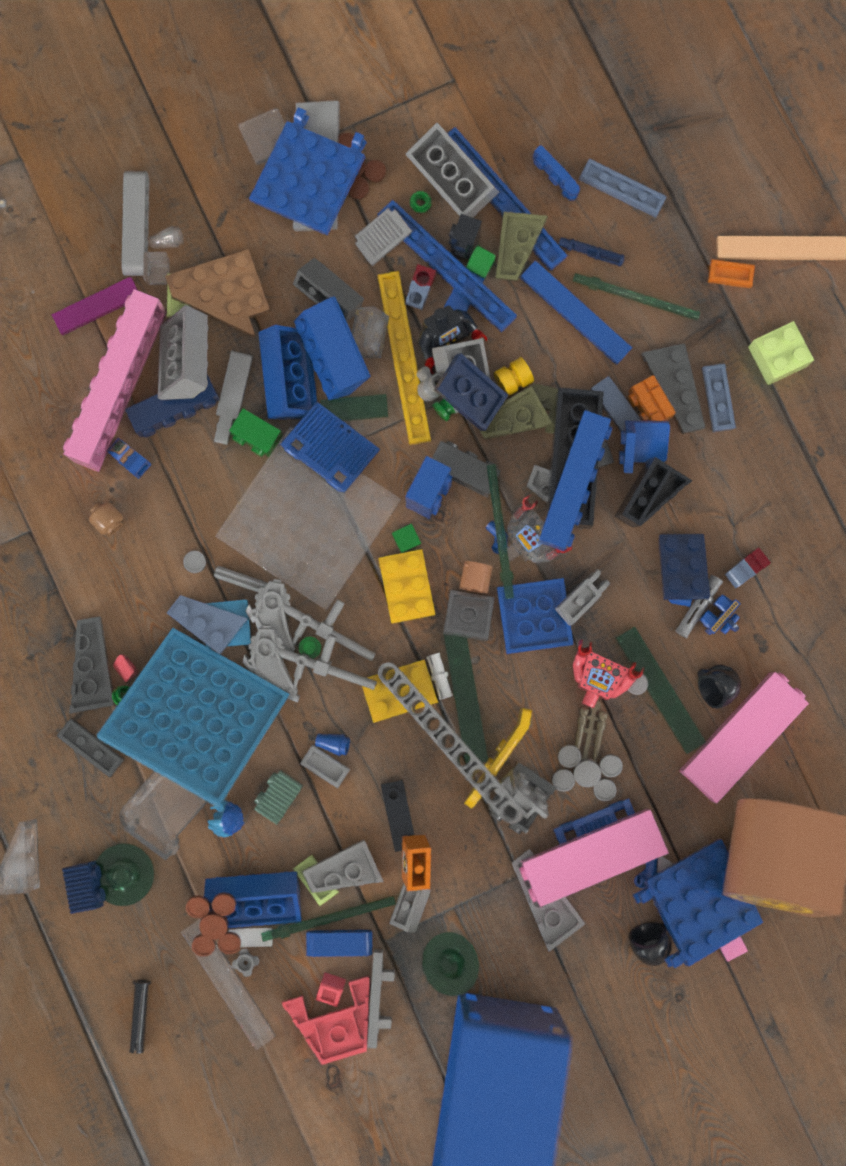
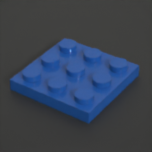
[497,578,574,654]

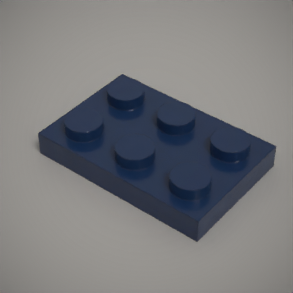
[433,353,508,431]
[658,534,710,600]

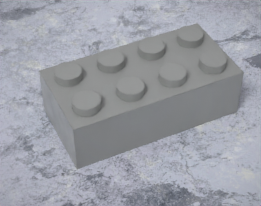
[405,123,499,218]

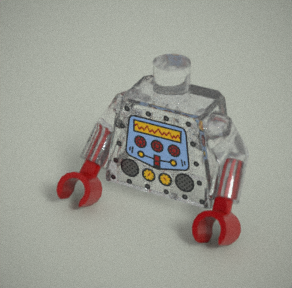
[502,494,572,563]

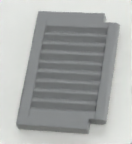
[355,208,412,266]

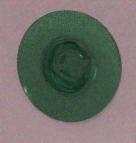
[96,844,154,906]
[422,932,479,996]

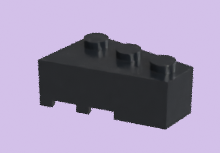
[615,457,693,528]

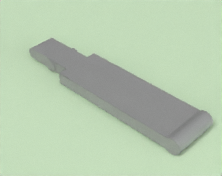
[214,351,253,445]

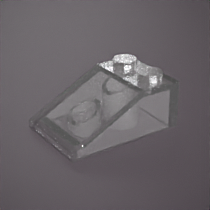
[0,819,40,895]

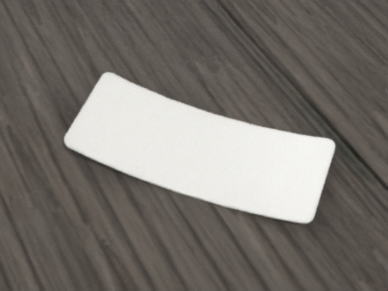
[229,928,272,947]

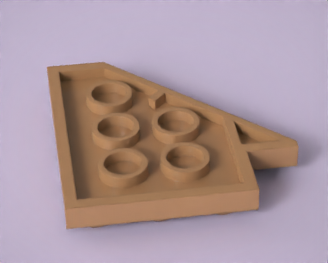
[165,249,270,337]

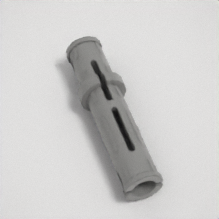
[675,575,723,639]

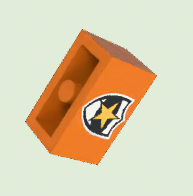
[402,835,431,891]

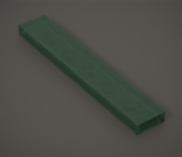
[615,627,706,754]
[444,634,488,765]

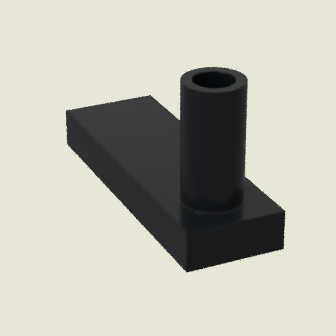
[381,780,415,852]

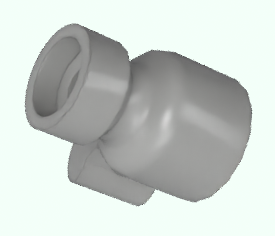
[416,366,443,401]

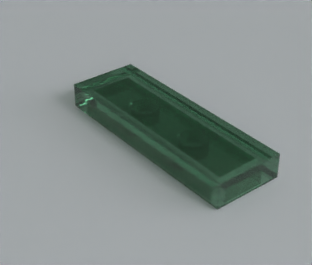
[320,394,388,421]

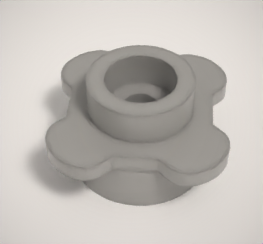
[232,948,260,977]

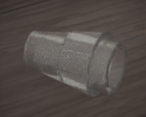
[149,226,184,249]

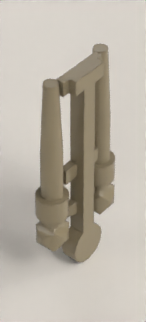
[575,700,608,762]

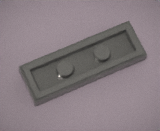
[57,718,125,778]

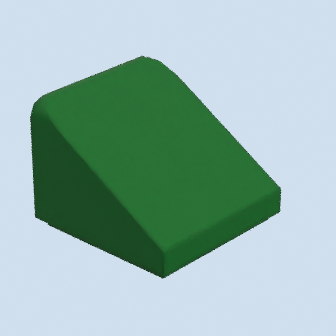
[466,245,496,279]

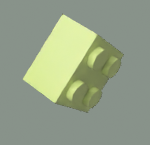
[748,321,814,385]

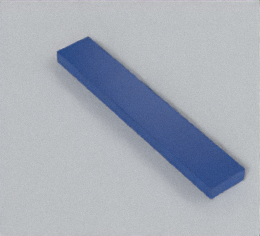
[520,260,632,365]

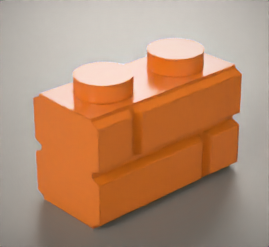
[628,375,676,421]

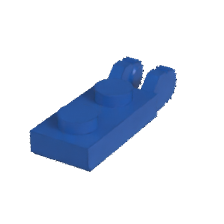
[532,145,580,201]

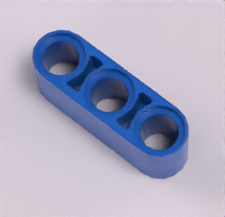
[306,929,373,957]

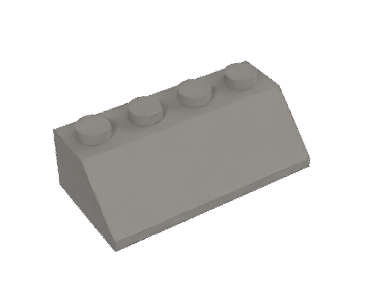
[158,305,209,400]

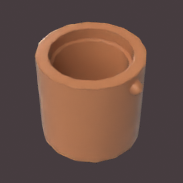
[459,561,493,594]

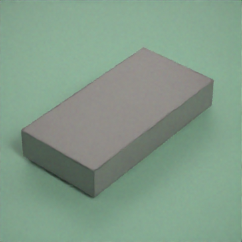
[300,745,350,789]

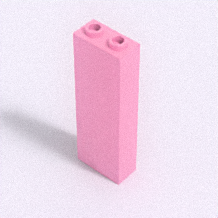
[679,672,809,803]
[519,808,668,907]

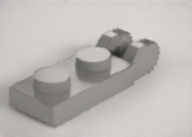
[555,569,610,626]

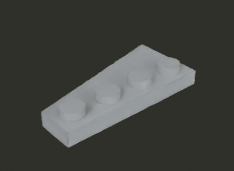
[511,849,585,952]

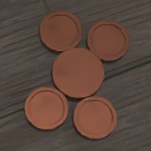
[339,133,386,200]
[186,893,241,957]

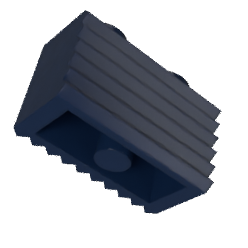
[62,860,105,914]

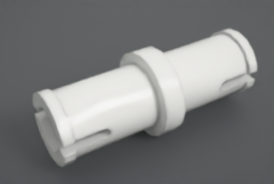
[426,653,453,700]

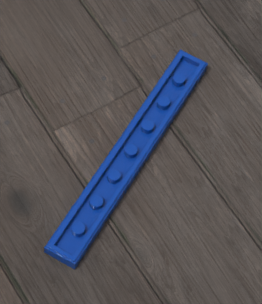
[447,127,567,271]
[377,200,517,333]

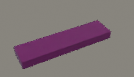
[51,276,138,336]

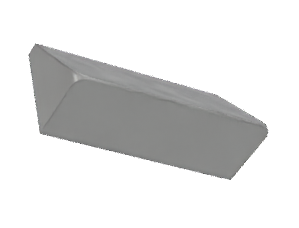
[389,884,431,933]

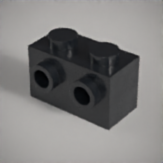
[448,214,482,260]

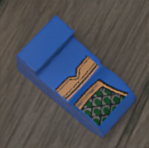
[107,438,152,479]

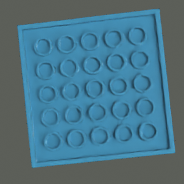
[97,628,289,808]

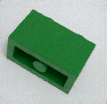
[229,409,283,457]

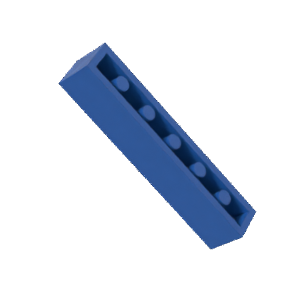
[538,410,613,551]

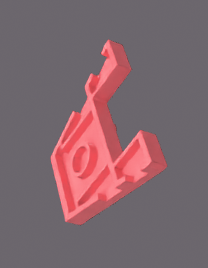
[282,975,370,1065]

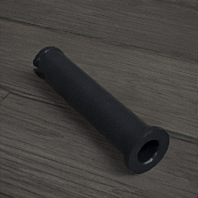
[129,979,151,1054]

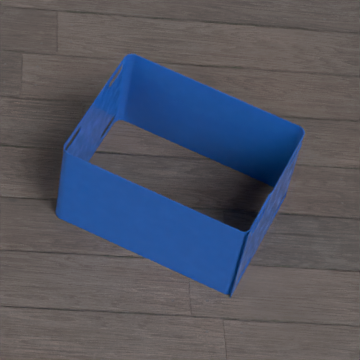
[432,992,572,1166]

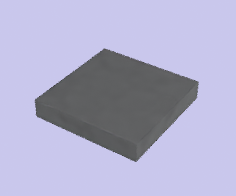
[443,590,495,641]

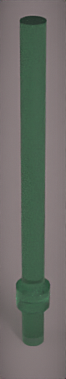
[573,273,700,320]
[487,464,514,599]
[261,896,396,942]

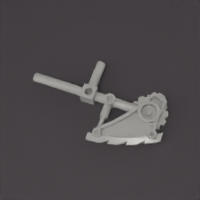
[246,579,375,661]
[243,625,377,703]

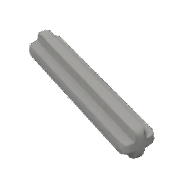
[214,566,268,593]

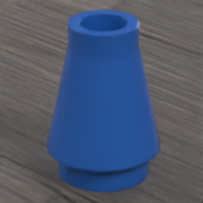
[315,733,350,756]

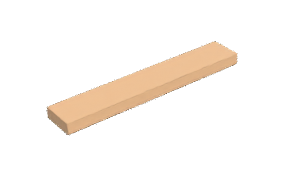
[716,236,846,260]

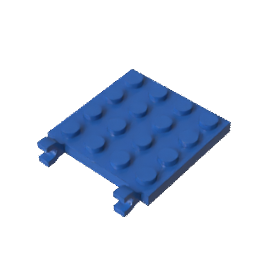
[249,107,367,235]
[633,839,763,968]

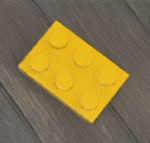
[379,549,435,624]
[362,659,438,723]

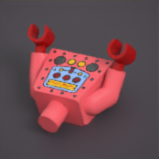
[572,640,644,709]

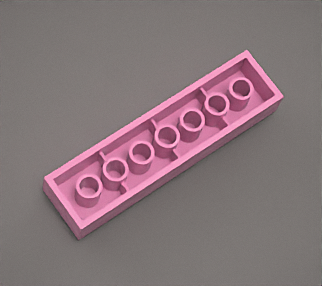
[63,289,167,472]

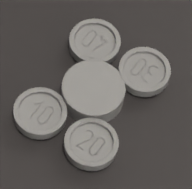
[552,745,623,801]

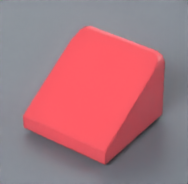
[113,654,139,682]
[315,973,346,1007]

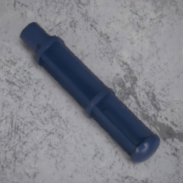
[559,237,625,267]

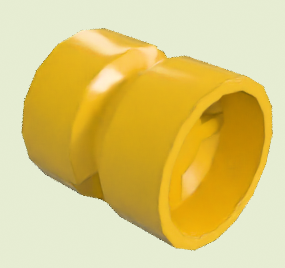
[493,357,534,397]

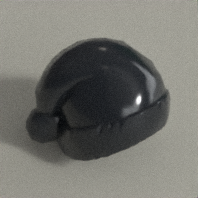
[697,665,741,709]
[629,922,672,966]

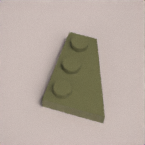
[496,212,548,281]
[480,386,554,440]

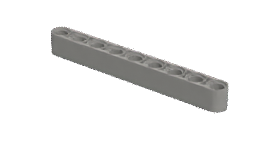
[378,662,523,824]

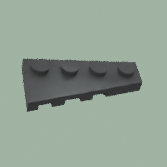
[641,343,705,434]
[69,616,116,714]

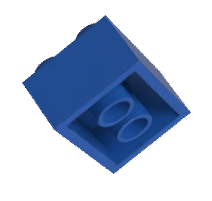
[405,456,453,519]

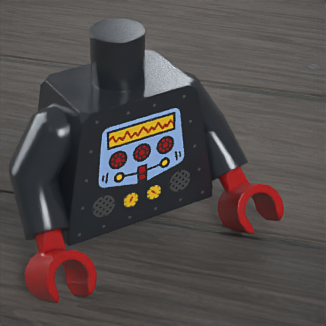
[418,305,487,374]

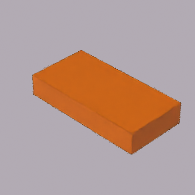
[708,259,755,288]

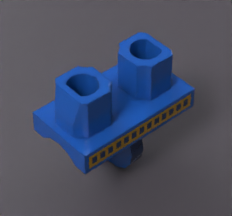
[699,594,741,635]

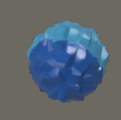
[208,800,244,837]

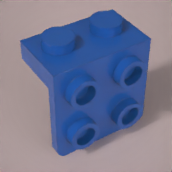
[619,420,670,473]

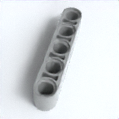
[122,171,149,276]

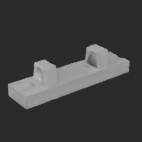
[367,949,395,1048]

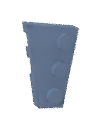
[167,595,248,654]

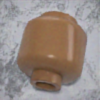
[89,502,123,536]

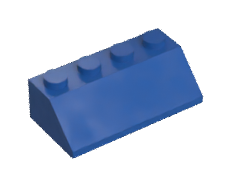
[294,296,371,400]
[258,325,317,420]
[204,871,302,928]

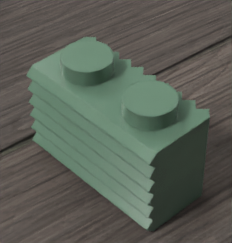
[254,770,304,825]

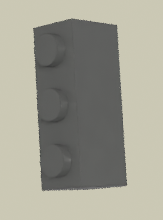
[293,257,364,322]
[432,441,501,498]

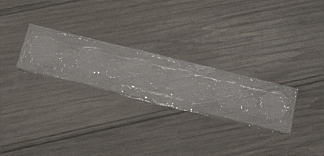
[181,919,276,1050]

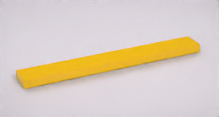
[377,271,431,445]

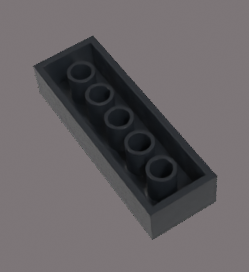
[546,388,604,529]

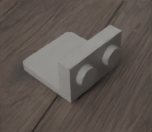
[494,769,549,819]

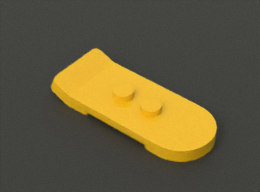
[464,708,532,809]

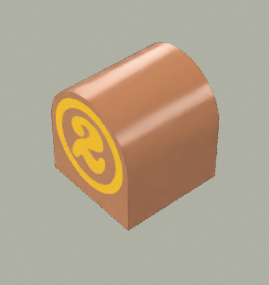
[722,799,846,918]

